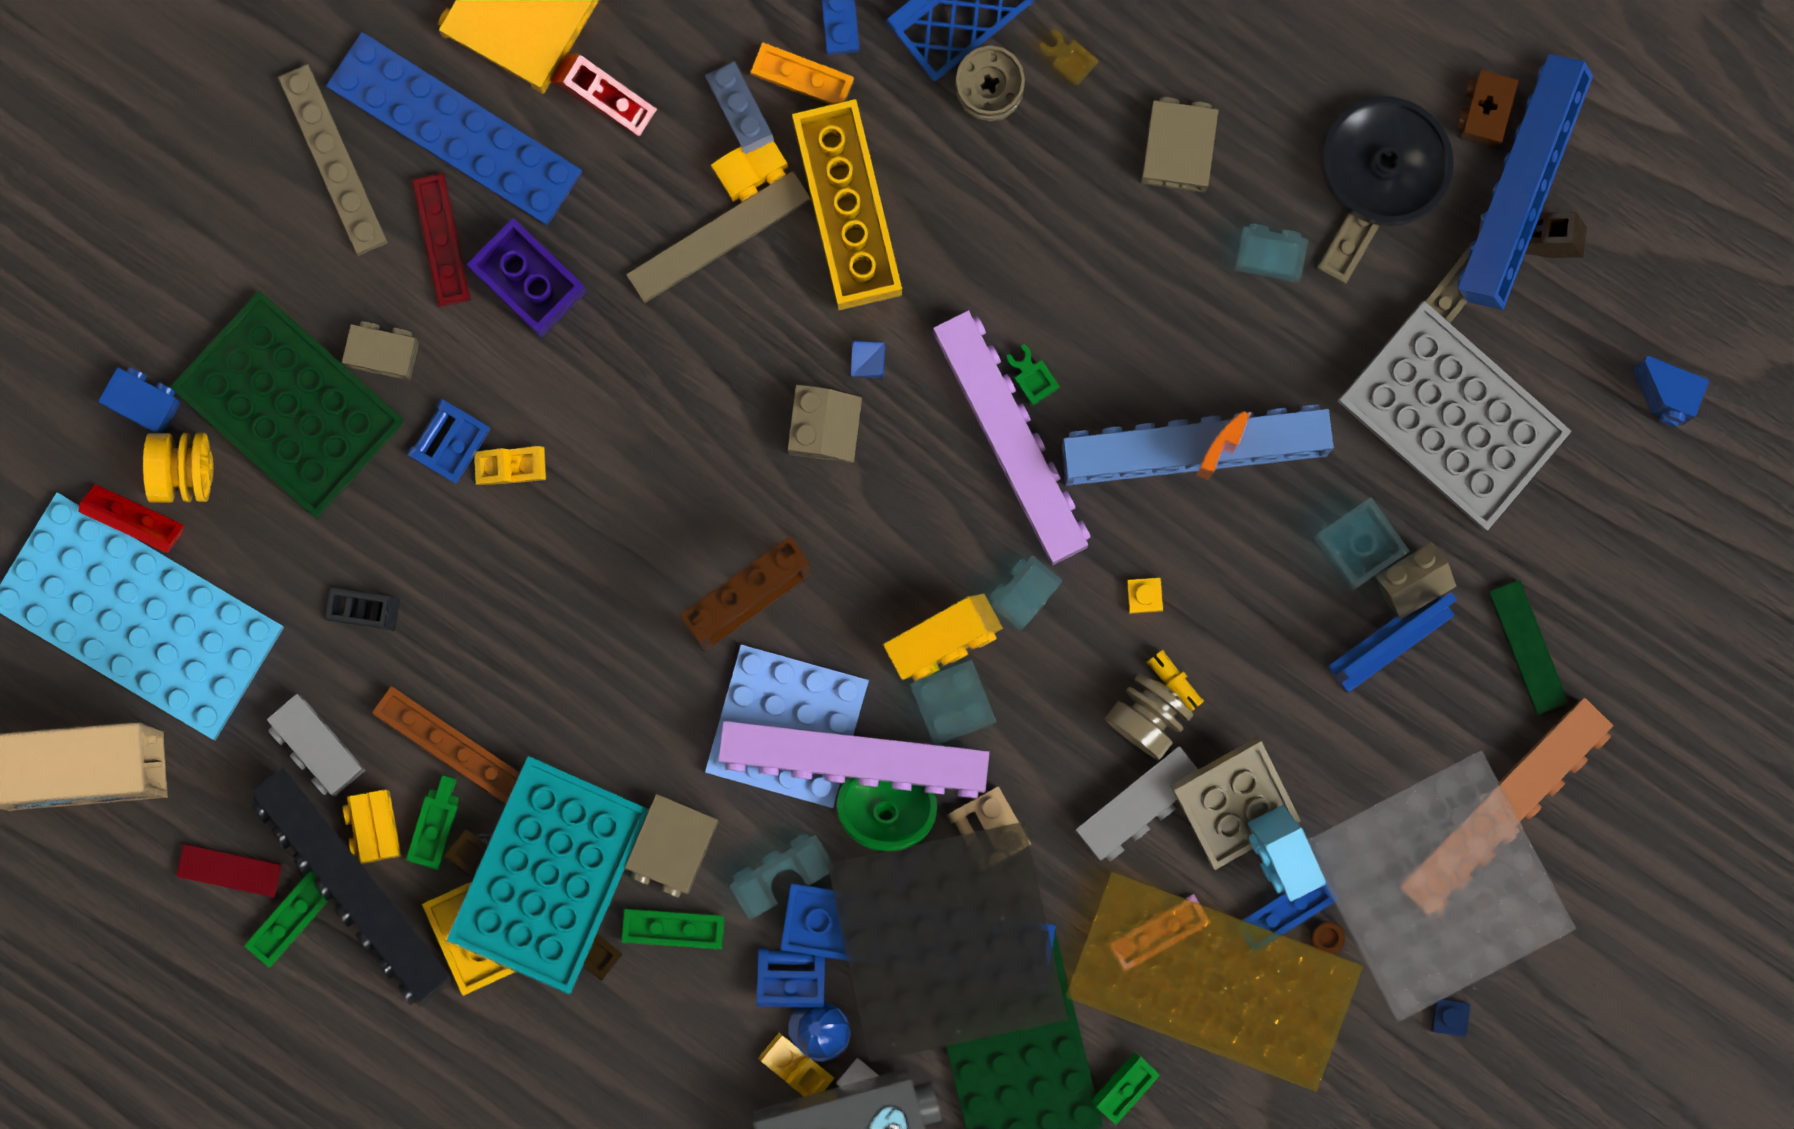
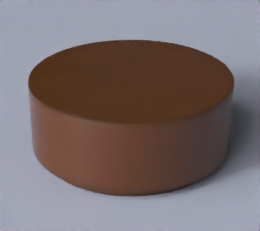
[1311,921,1345,955]

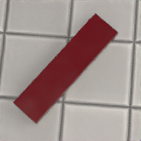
[411,173,471,308]

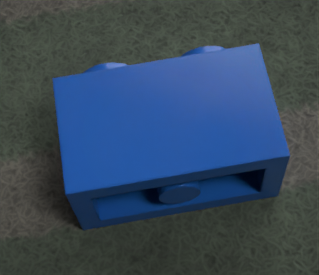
[98,367,181,433]

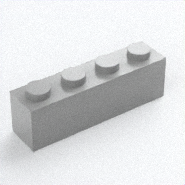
[1074,746,1198,862]

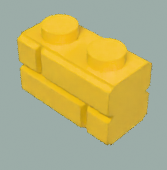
[343,790,401,864]

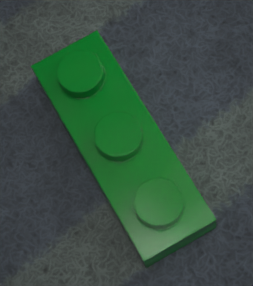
[244,872,332,968]
[622,909,725,950]

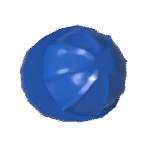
[788,1003,851,1062]

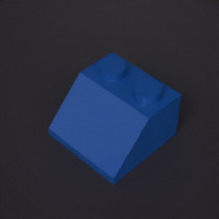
[1633,355,1710,428]

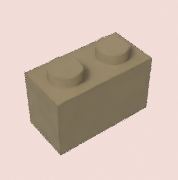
[342,321,419,381]
[1375,542,1456,620]

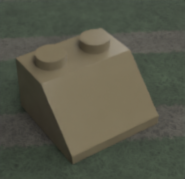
[788,385,862,463]

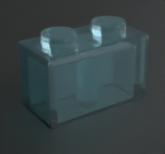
[1234,224,1309,283]

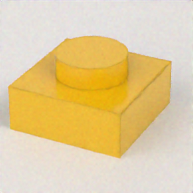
[1127,578,1163,614]

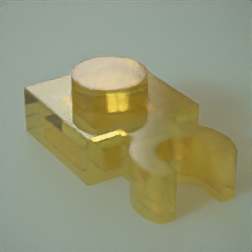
[1039,29,1099,87]

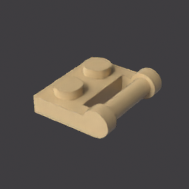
[946,786,1031,873]

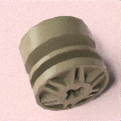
[956,45,1025,122]
[1104,673,1194,761]

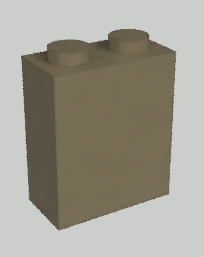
[1141,97,1219,193]
[625,794,719,898]

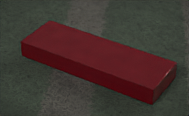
[176,844,283,898]

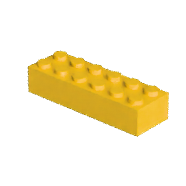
[792,99,902,311]

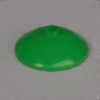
[837,778,937,851]

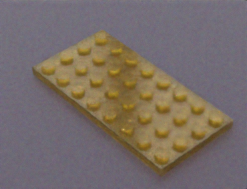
[1065,871,1364,1092]

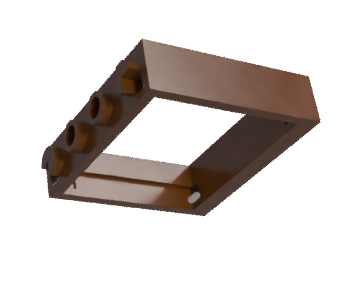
[680,536,812,652]

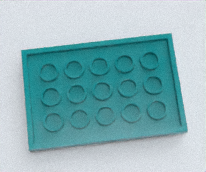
[446,756,649,995]

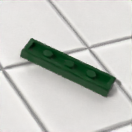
[1488,580,1569,716]

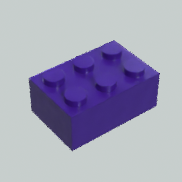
[467,218,587,338]

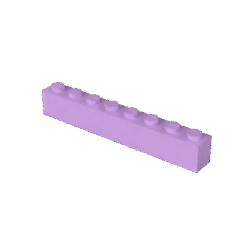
[933,310,1091,566]
[719,721,990,798]

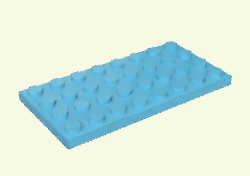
[0,493,284,740]

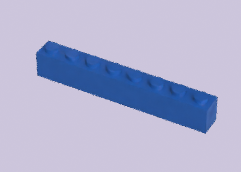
[1458,54,1593,310]

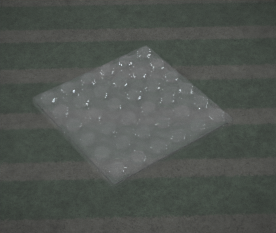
[1307,750,1576,1022]

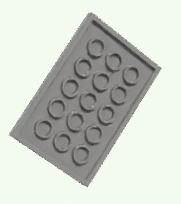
[1337,301,1572,531]

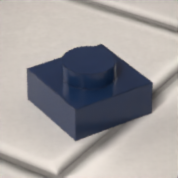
[1431,999,1471,1037]

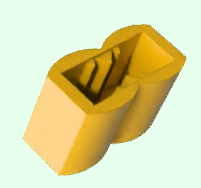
[711,141,788,202]

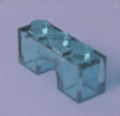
[729,833,836,921]

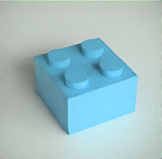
[1247,805,1327,902]

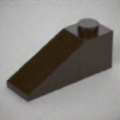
[1478,212,1587,258]

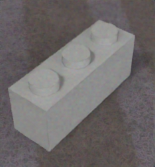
[267,694,366,796]

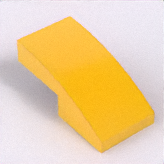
[474,446,546,485]
[758,1033,834,1097]

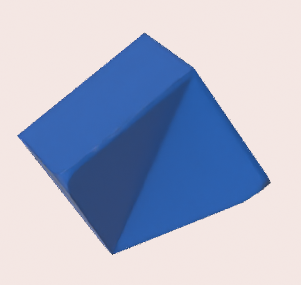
[851,341,885,379]

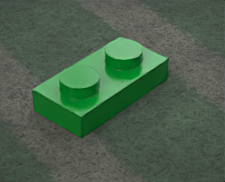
[1090,1052,1160,1125]

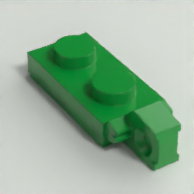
[406,775,459,870]

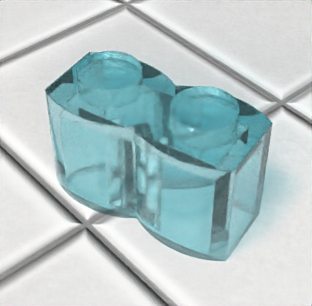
[989,555,1063,633]

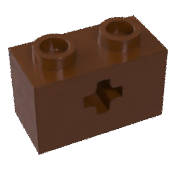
[1457,70,1519,149]

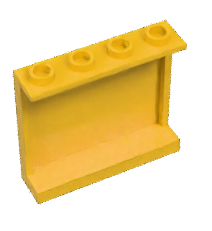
[438,0,599,94]

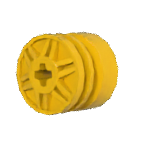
[143,433,213,503]

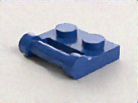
[406,398,491,485]
[757,948,825,1008]

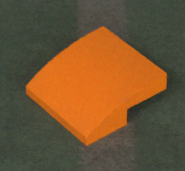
[1196,412,1250,480]

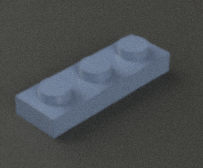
[705,61,774,154]

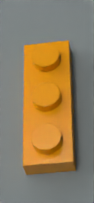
[751,42,854,105]

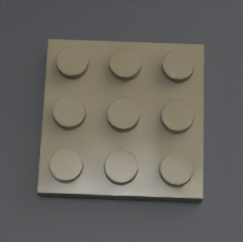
[1171,737,1301,870]

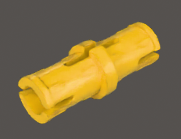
[1147,650,1204,712]

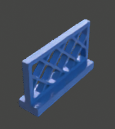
[884,0,1035,82]
[1328,592,1457,693]

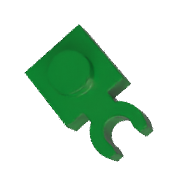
[1006,344,1060,407]

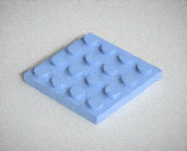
[705,645,869,808]

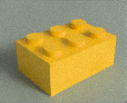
[883,594,1003,681]

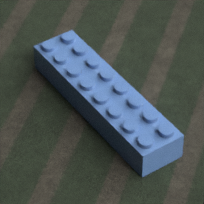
[1061,405,1334,486]

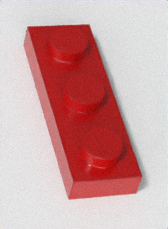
[78,484,184,553]

